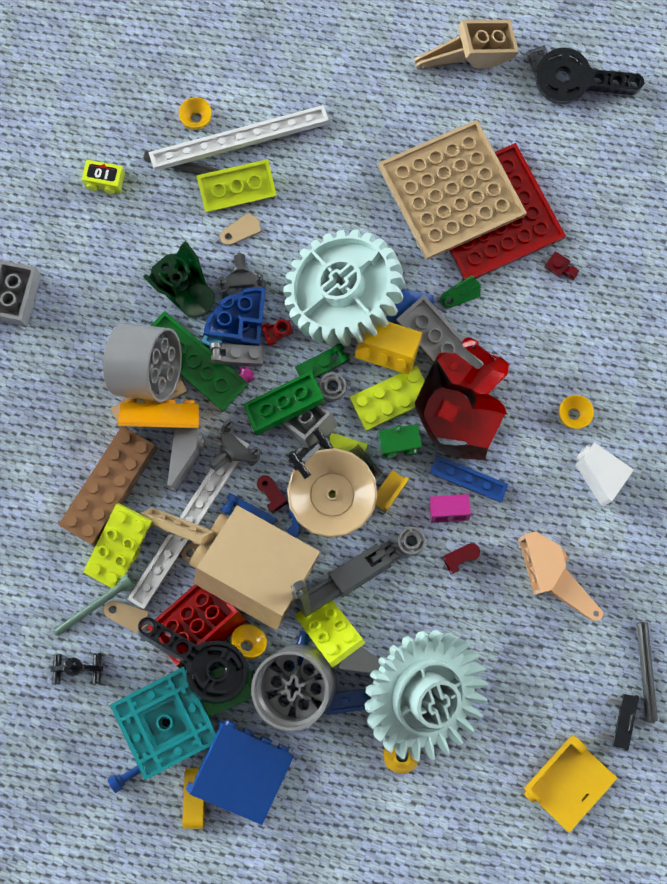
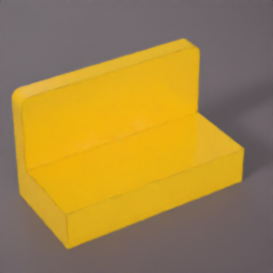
[375,470,409,513]

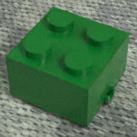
[377,424,422,459]

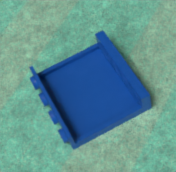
[186,719,294,825]

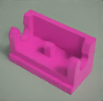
[429,494,471,523]

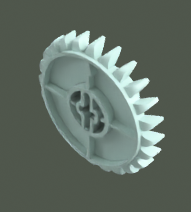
[365,630,488,762]

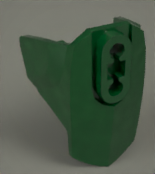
[143,241,215,318]

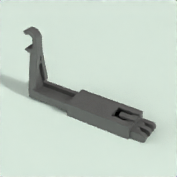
[291,541,401,618]

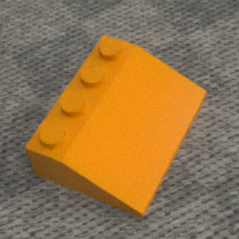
[118,398,199,428]

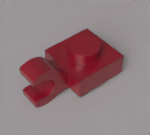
[544,251,579,280]

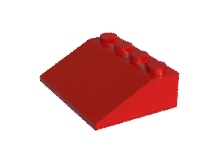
[147,584,247,669]

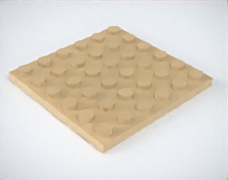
[378,120,527,260]

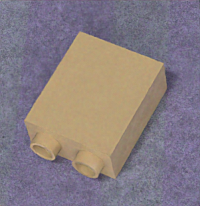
[189,505,320,631]

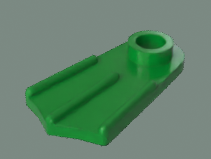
[440,275,481,308]

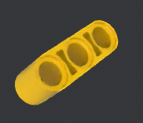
[182,768,205,830]

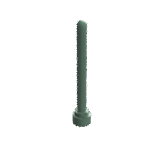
[54,573,136,636]

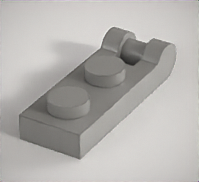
[210,342,263,366]

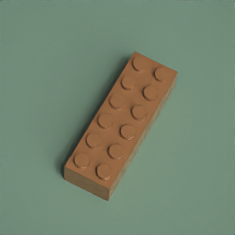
[58,426,158,547]

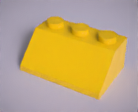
[355,322,423,375]

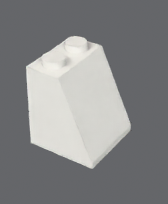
[576,443,634,507]

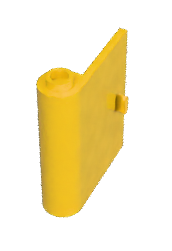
[523,735,618,833]

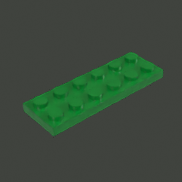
[151,311,249,412]

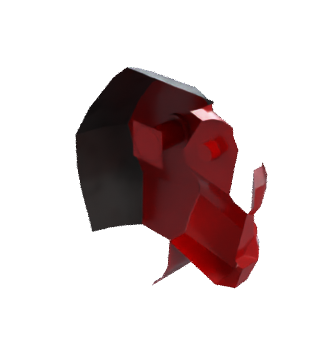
[415,337,509,460]

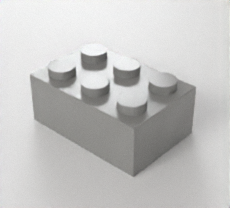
[0,260,41,327]

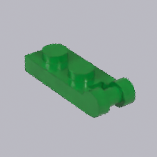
[295,343,350,378]

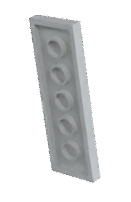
[395,295,483,399]

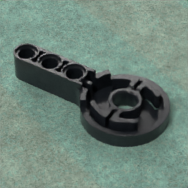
[535,47,644,104]
[138,617,248,704]

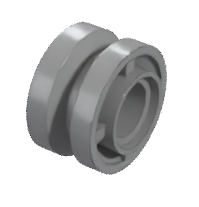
[319,372,347,401]
[397,527,426,556]

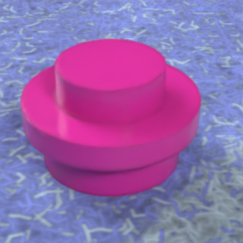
[238,366,255,383]

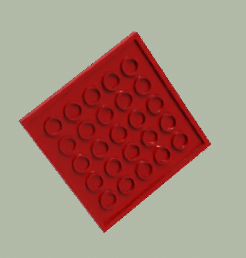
[449,143,566,280]

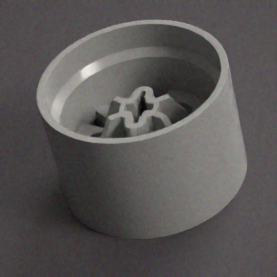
[103,323,182,402]
[251,644,337,731]

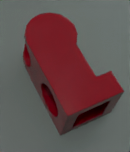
[257,475,288,514]
[442,543,480,575]

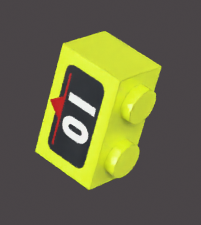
[81,159,125,194]

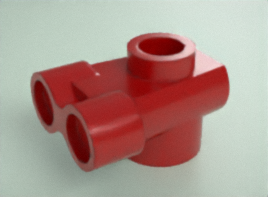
[261,319,294,346]

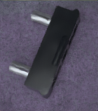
[600,694,639,751]

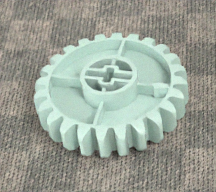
[283,229,405,346]

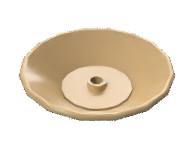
[287,448,378,538]

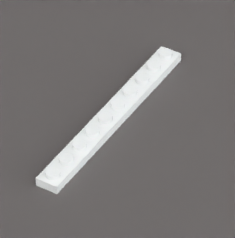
[149,105,329,172]
[127,435,250,610]

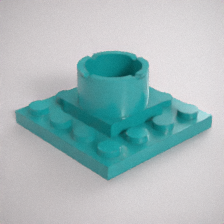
[110,666,216,780]

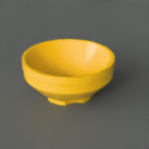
[179,97,212,130]
[558,395,594,429]
[231,624,267,660]
[383,747,418,774]

